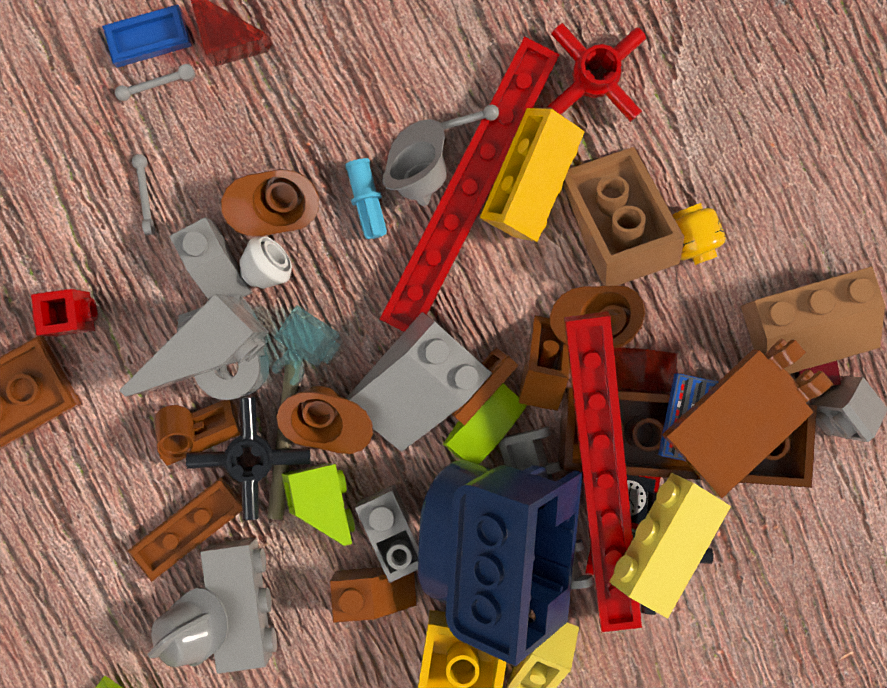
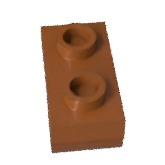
[155,400,240,466]

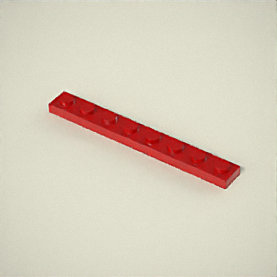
[379,36,560,332]
[564,311,642,633]

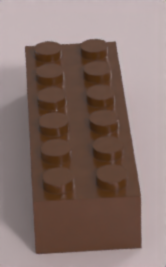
[558,387,817,488]

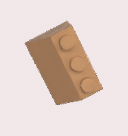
[740,266,885,374]

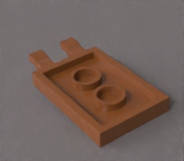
[662,339,833,498]

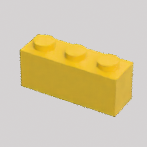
[480,108,585,242]

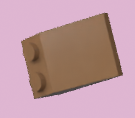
[563,147,684,286]

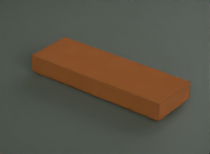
[127,475,242,582]

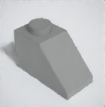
[169,217,253,300]

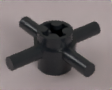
[186,397,310,520]

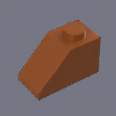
[518,315,570,411]
[330,567,417,623]

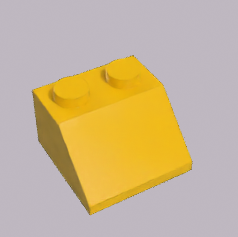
[418,610,506,688]

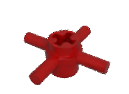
[547,23,646,122]

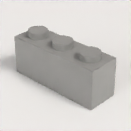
[200,538,277,674]

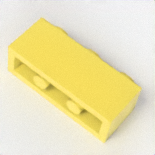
[609,473,731,618]

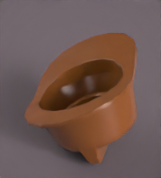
[221,169,319,236]
[550,285,645,349]
[276,386,373,454]

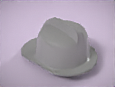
[382,119,447,206]
[147,588,229,667]

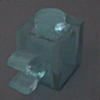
[272,305,341,386]

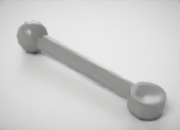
[115,64,195,101]
[440,105,499,130]
[132,154,155,235]

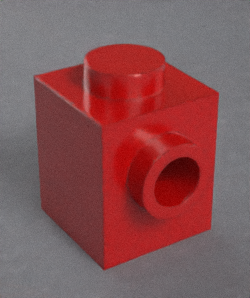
[31,289,98,337]

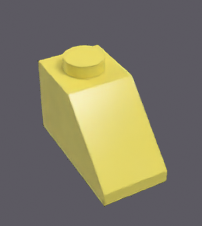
[506,622,579,688]

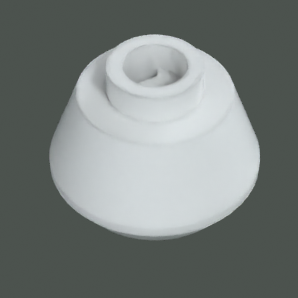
[240,237,292,289]

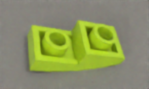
[442,383,527,464]

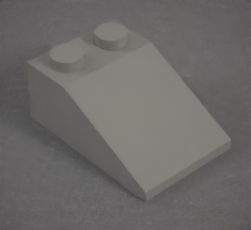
[119,294,269,397]
[346,312,492,452]

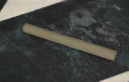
[267,360,301,520]

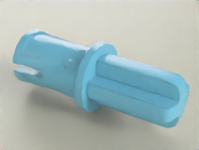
[345,158,387,239]

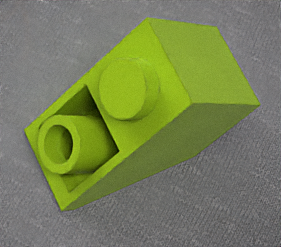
[281,463,355,546]

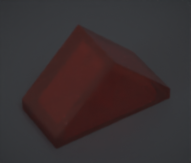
[191,0,272,67]
[614,347,678,392]

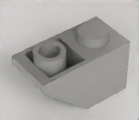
[811,376,887,442]
[355,484,419,583]

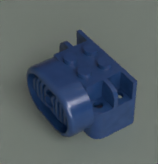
[418,460,583,666]

